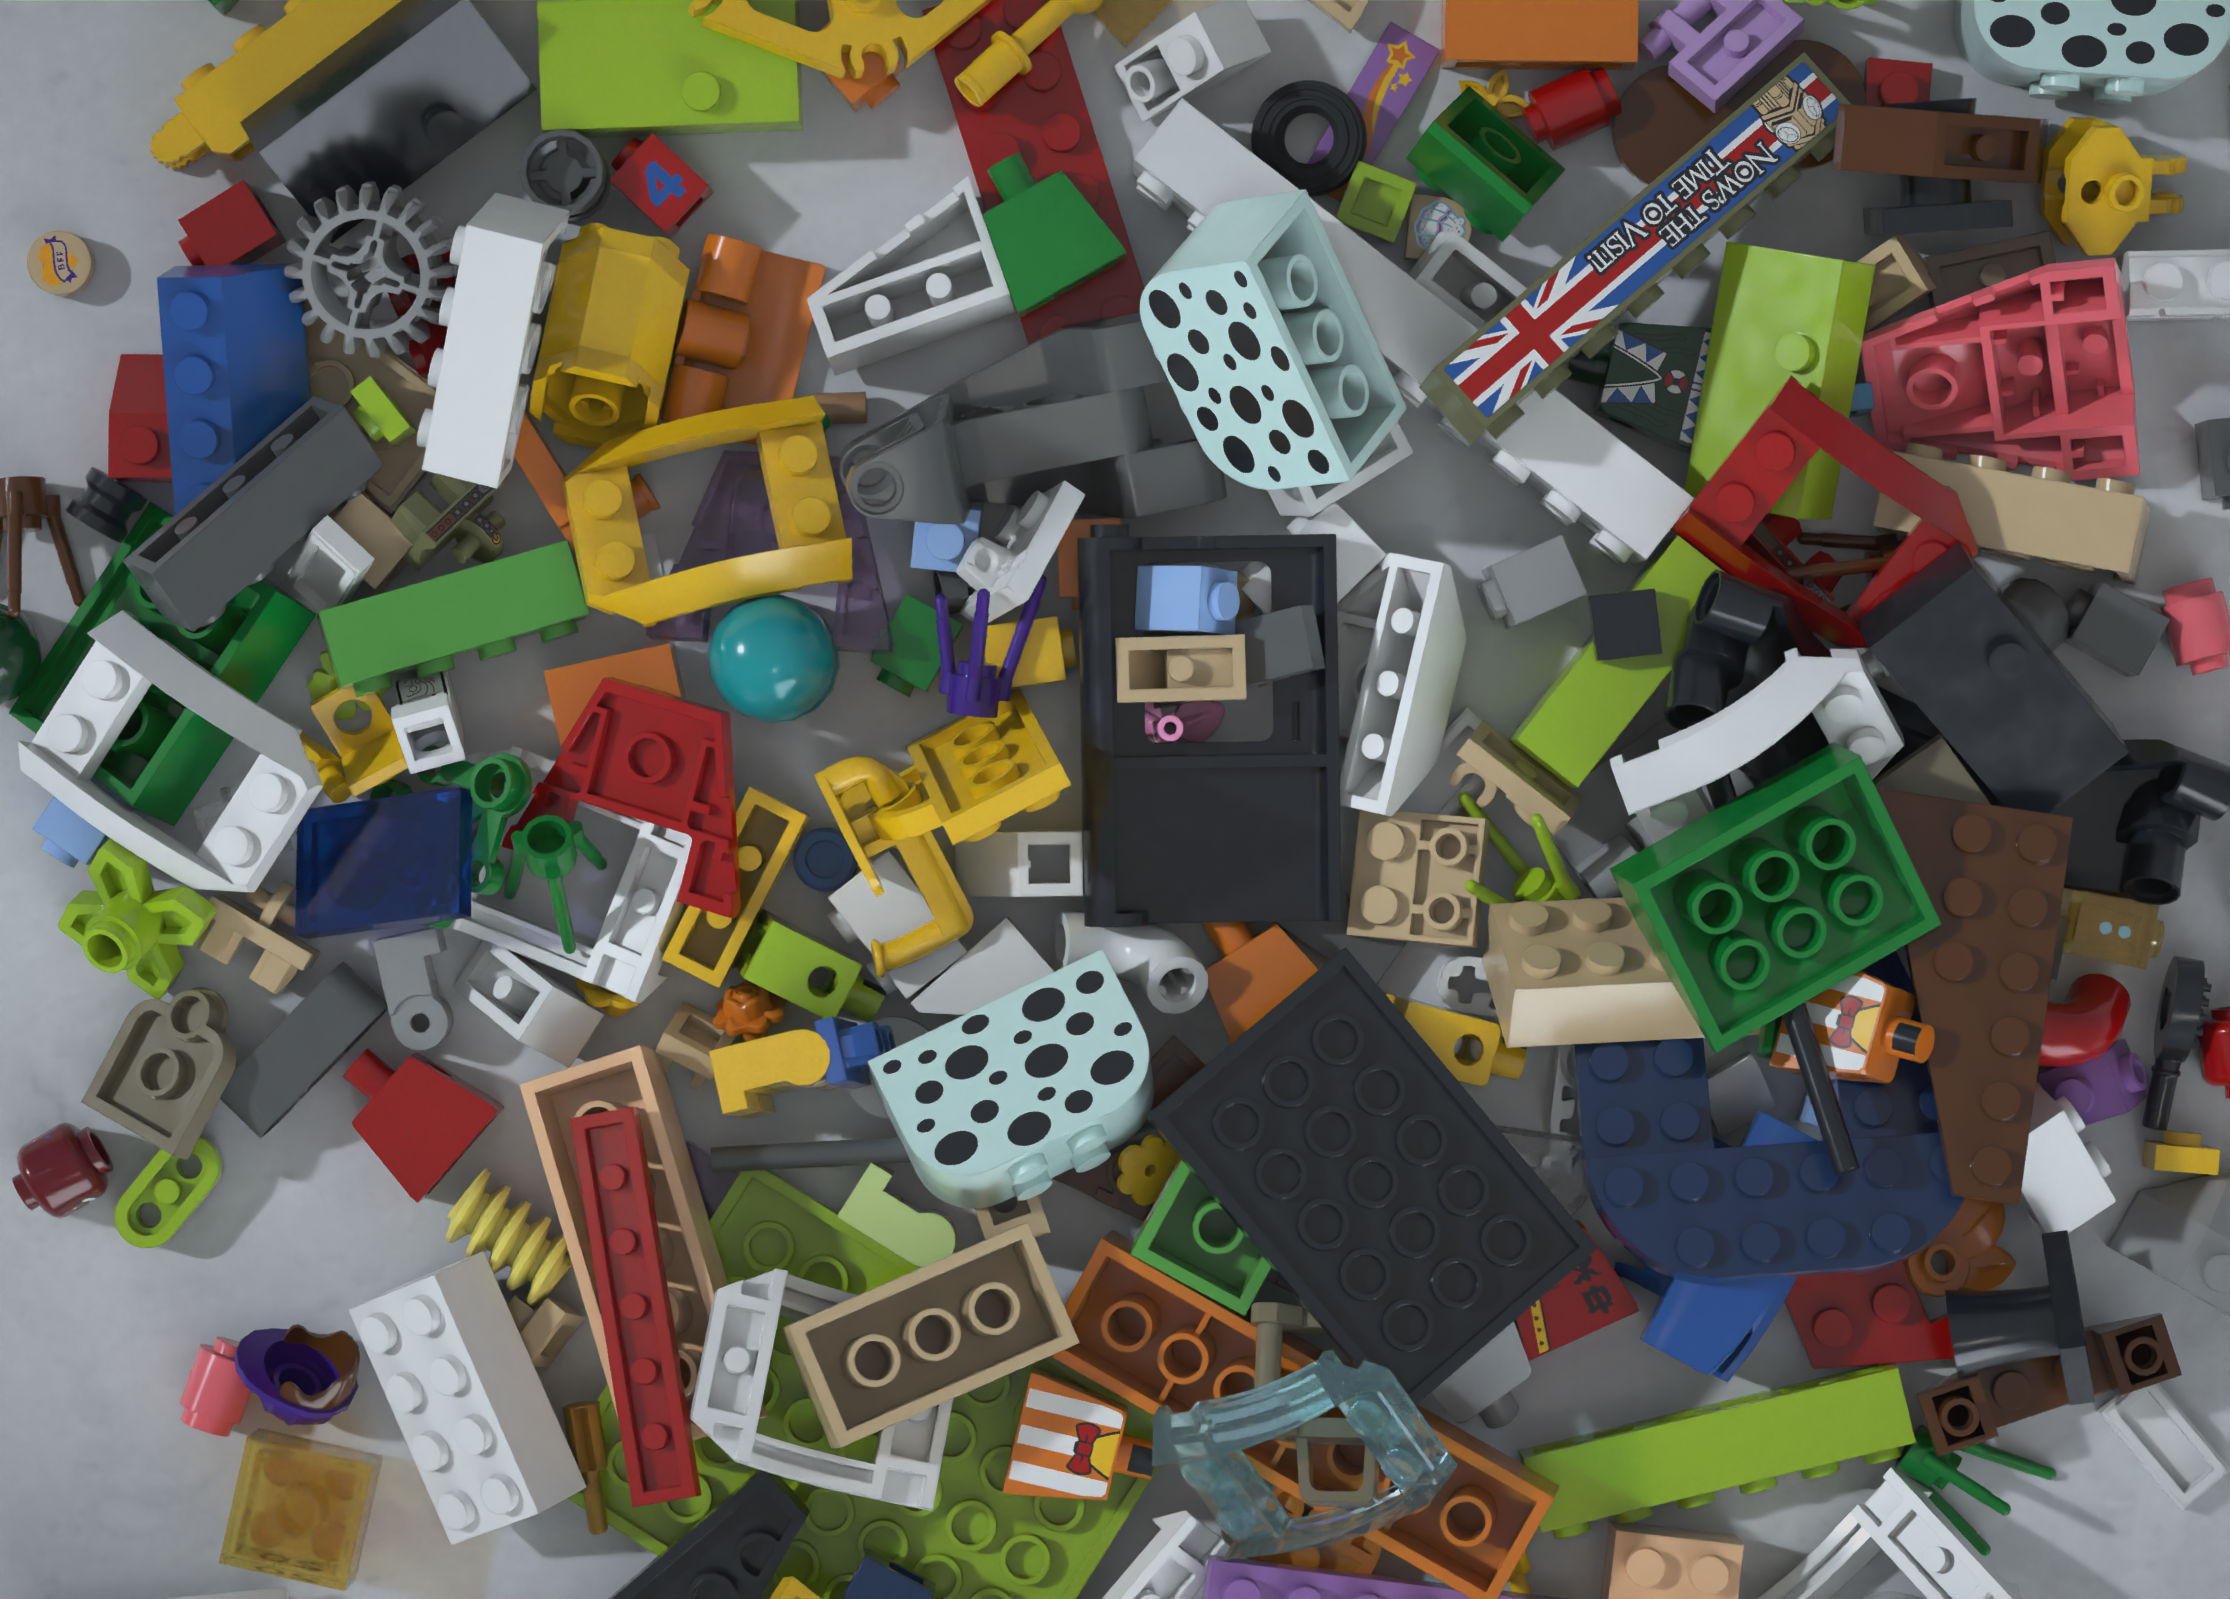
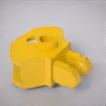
[2039,117,2187,256]

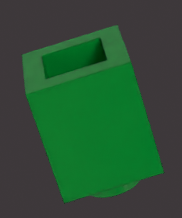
[870,594,964,697]

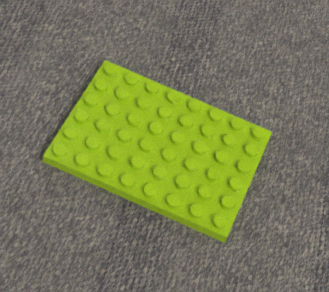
[567,1170,1181,1599]

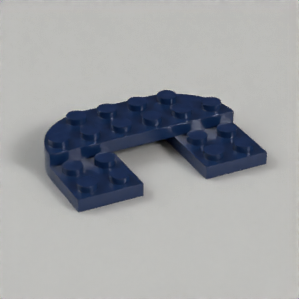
[1572,1009,1965,1285]

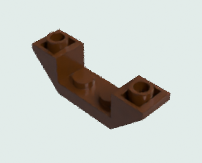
[1832,104,2049,184]
[1916,1313,2182,1456]

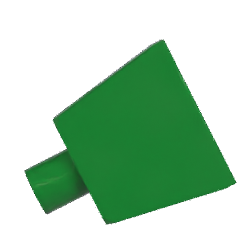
[983,152,1126,318]

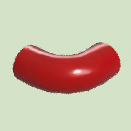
[2039,974,2131,1067]

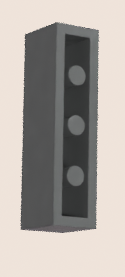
[123,395,384,632]

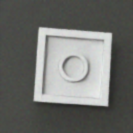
[956,480,1086,623]

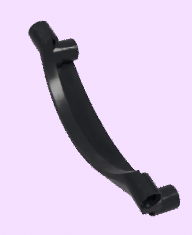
[1664,569,2230,905]

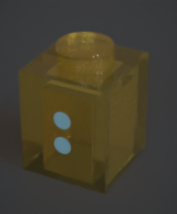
[2063,890,2165,969]

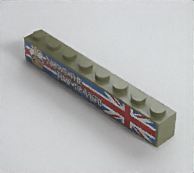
[1419,52,1852,445]

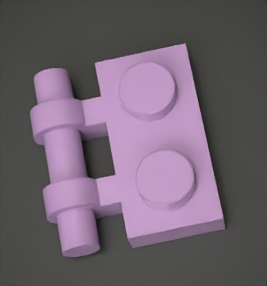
[1638,0,1805,113]

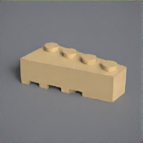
[1873,443,2151,585]

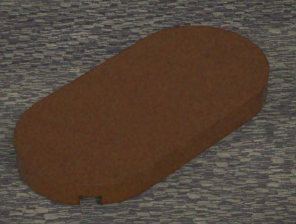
[1612,40,1866,185]

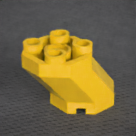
[529,223,690,449]

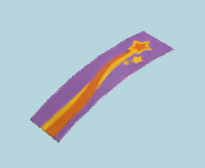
[1307,22,1440,203]

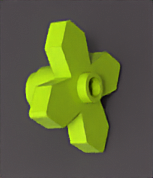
[58,838,217,999]

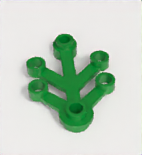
[331,746,532,929]

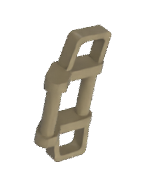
[1245,1302,1386,1508]

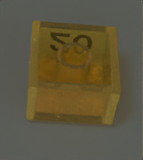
[219,1428,383,1591]

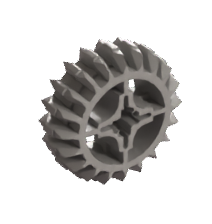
[284,181,459,358]

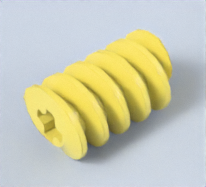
[445,1168,573,1307]

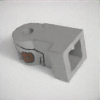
[373,927,454,1051]

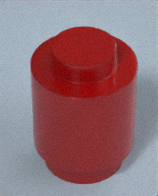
[1522,66,1622,150]

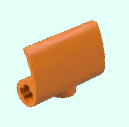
[660,234,825,446]

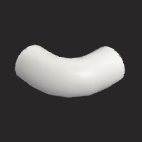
[1052,911,1209,1014]

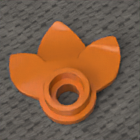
[1905,1198,2016,1297]

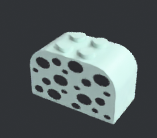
[1953,0,2230,105]
[1140,189,1407,490]
[868,949,1154,1209]

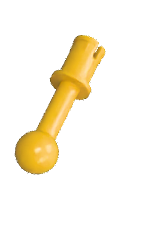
[954,0,1104,107]

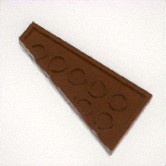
[1877,788,2073,1206]

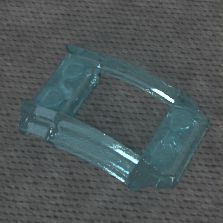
[1152,1350,1458,1560]

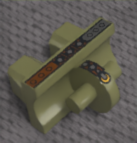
[390,473,509,572]

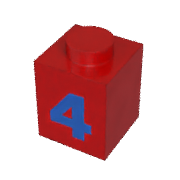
[609,133,714,239]
[178,180,287,266]

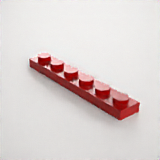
[570,1107,702,1507]

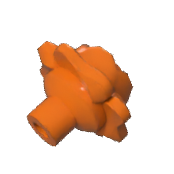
[712,980,787,1042]

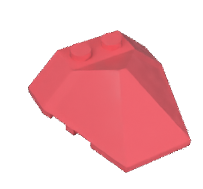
[1861,258,2140,481]

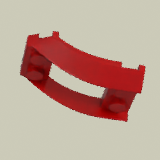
[1670,375,1979,649]

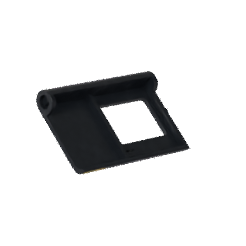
[1077,524,1342,927]

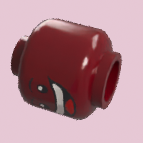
[12,1123,114,1218]

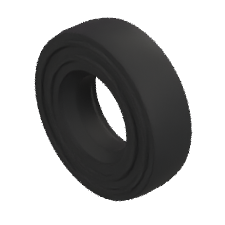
[1251,80,1367,197]

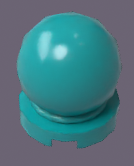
[708,594,840,723]

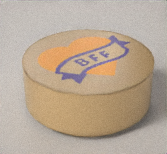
[27,231,95,297]

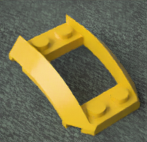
[561,395,853,628]

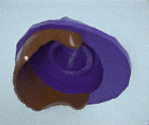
[234,1324,360,1426]

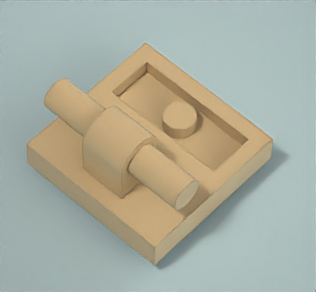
[1346,810,1490,949]

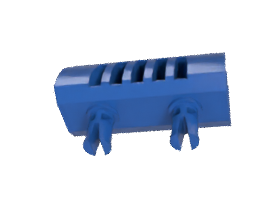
[1614,1110,1818,1383]

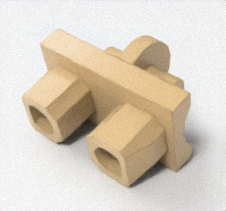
[197,880,321,995]

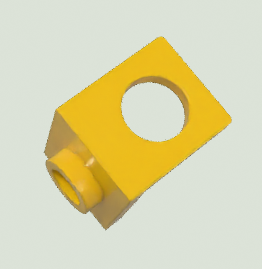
[310,687,408,797]

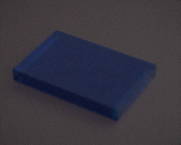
[295,786,472,939]

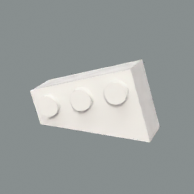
[807,176,1015,376]

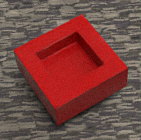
[1863,57,1933,107]

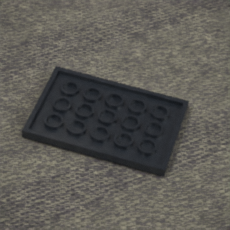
[1145,948,1598,1418]

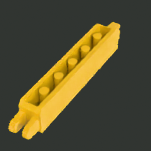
[149,0,402,171]

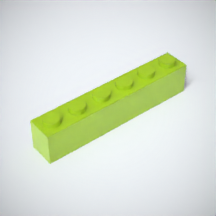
[1518,1363,1916,1539]

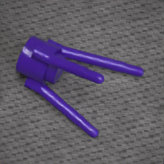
[935,575,1047,718]

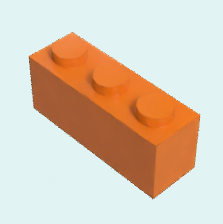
[1441,0,1639,71]

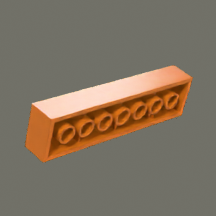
[1051,1230,1560,1599]

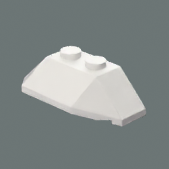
[1337,552,1467,817]

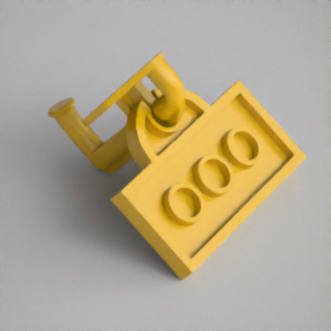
[814,688,1071,978]

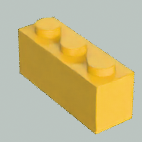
[662,786,811,988]

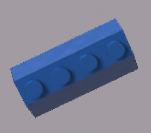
[157,263,311,515]

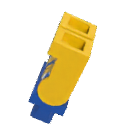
[709,1017,896,1119]

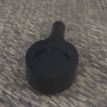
[2142,956,2212,1131]

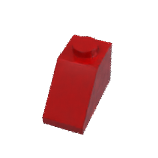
[108,354,172,483]

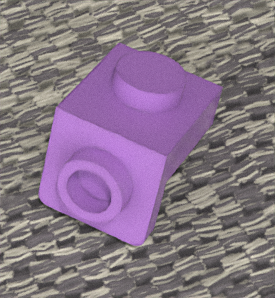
[2037,1039,2147,1126]

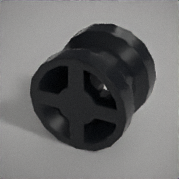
[66,467,148,543]

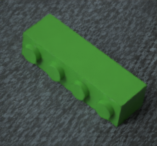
[317,540,590,697]

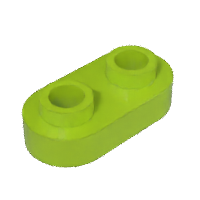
[114,1135,223,1248]

